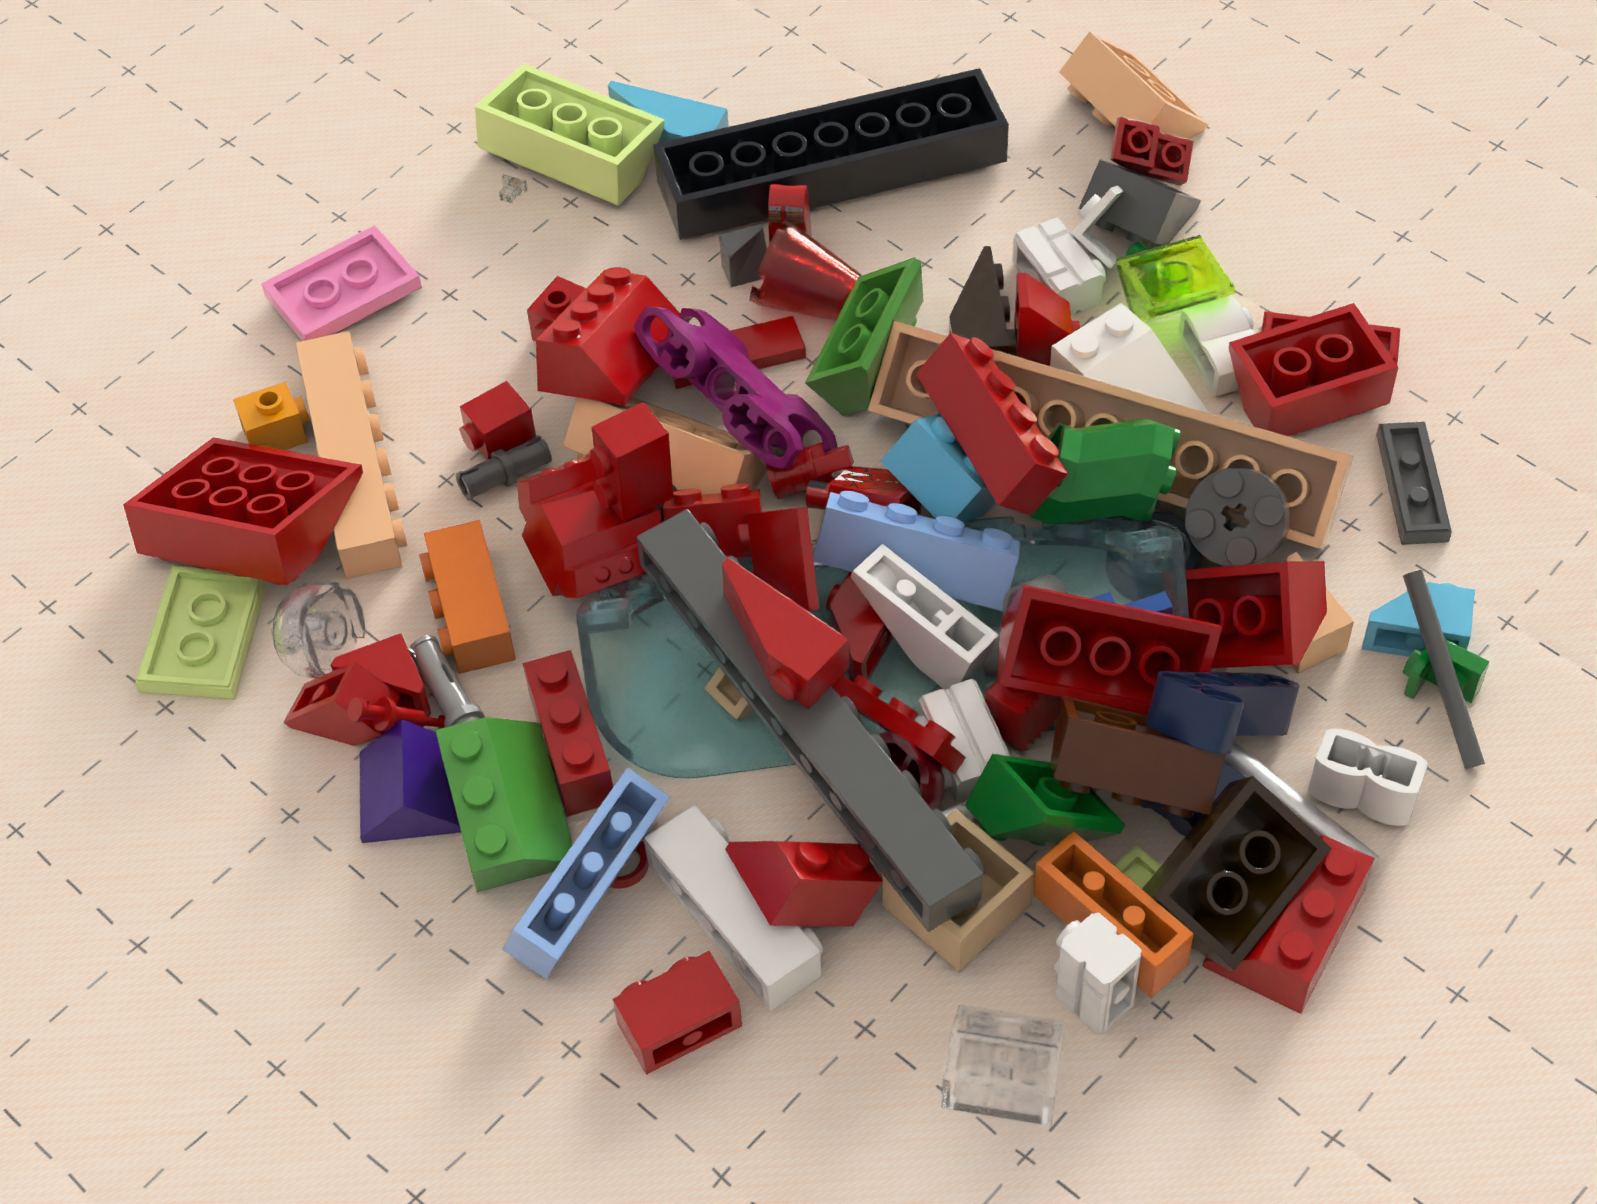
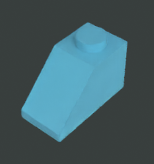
[1362,582,1475,657]

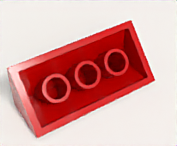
[997,585,1222,714]

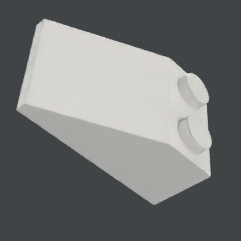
[1050,303,1209,413]

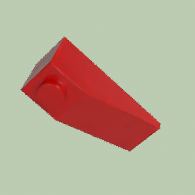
[722,557,849,709]

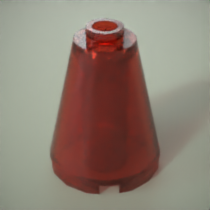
[749,220,862,321]

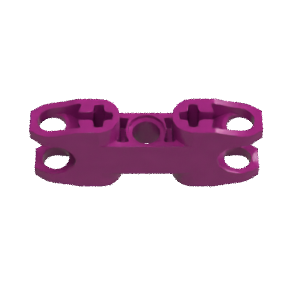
[634,307,838,468]

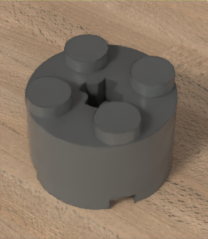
[1185,468,1290,566]

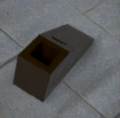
[949,246,1017,356]

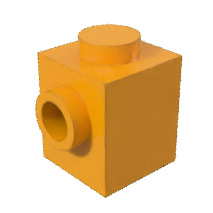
[233,381,310,450]

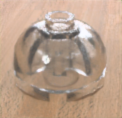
[271,582,365,679]

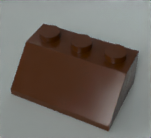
[1050,695,1226,818]

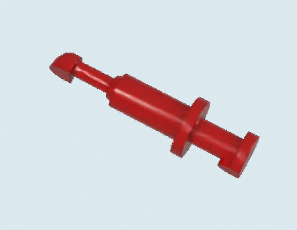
[347,697,446,732]

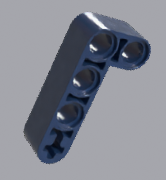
[1145,671,1300,754]

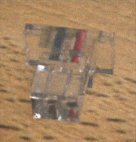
[499,174,528,204]

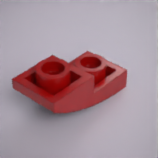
[1110,117,1194,186]

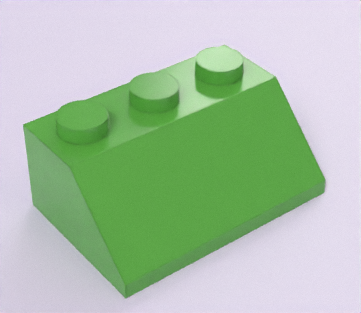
[805,257,924,416]
[435,717,573,892]

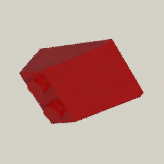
[738,507,819,611]

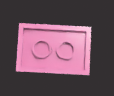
[261,225,422,341]

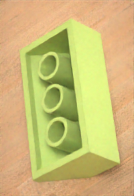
[475,63,664,206]

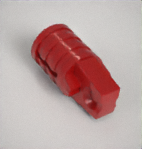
[766,442,854,500]

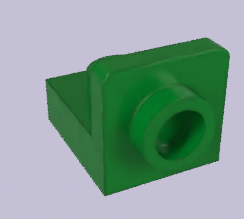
[1403,639,1490,703]

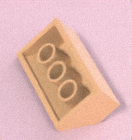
[563,397,777,495]

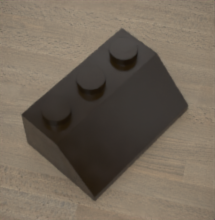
[1142,776,1332,971]

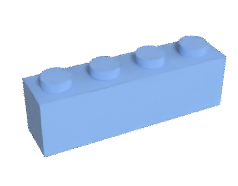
[813,491,1020,611]
[502,768,670,979]

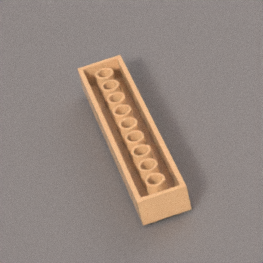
[868,321,1354,549]

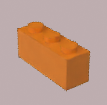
[419,520,516,674]
[1033,831,1194,998]

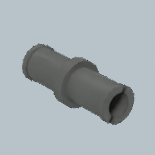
[456,435,552,500]

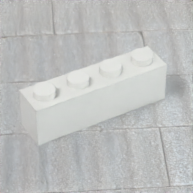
[644,805,823,1012]

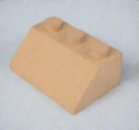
[1059,31,1209,139]

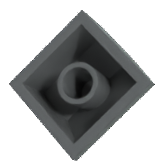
[1078,160,1201,249]

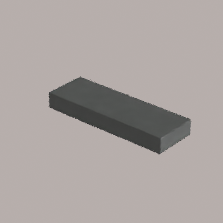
[1376,421,1452,545]

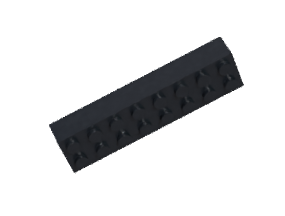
[653,68,1009,240]

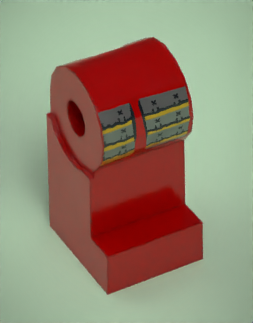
[768,184,812,266]

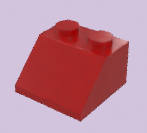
[725,841,883,927]

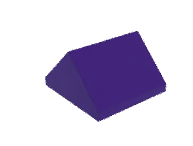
[360,719,461,843]

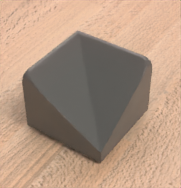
[719,224,771,287]

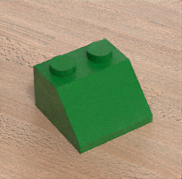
[965,754,1125,846]

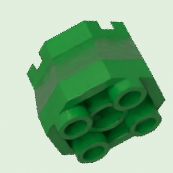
[1030,418,1181,524]

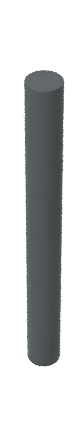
[1403,570,1485,770]

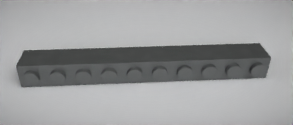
[637,509,985,932]

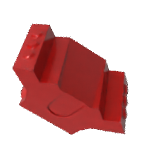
[517,453,661,599]

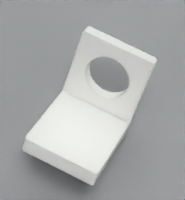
[1071,185,1124,269]

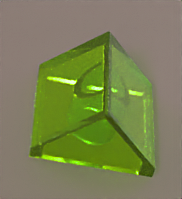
[1116,235,1235,323]

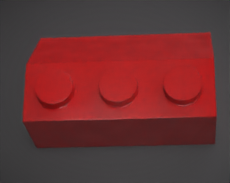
[1228,303,1399,437]
[1166,561,1327,668]
[1202,836,1375,1014]

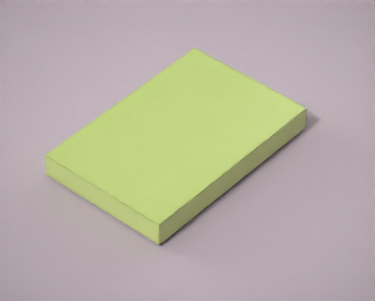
[135,565,268,699]

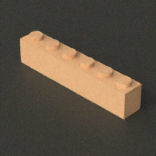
[296,331,407,579]

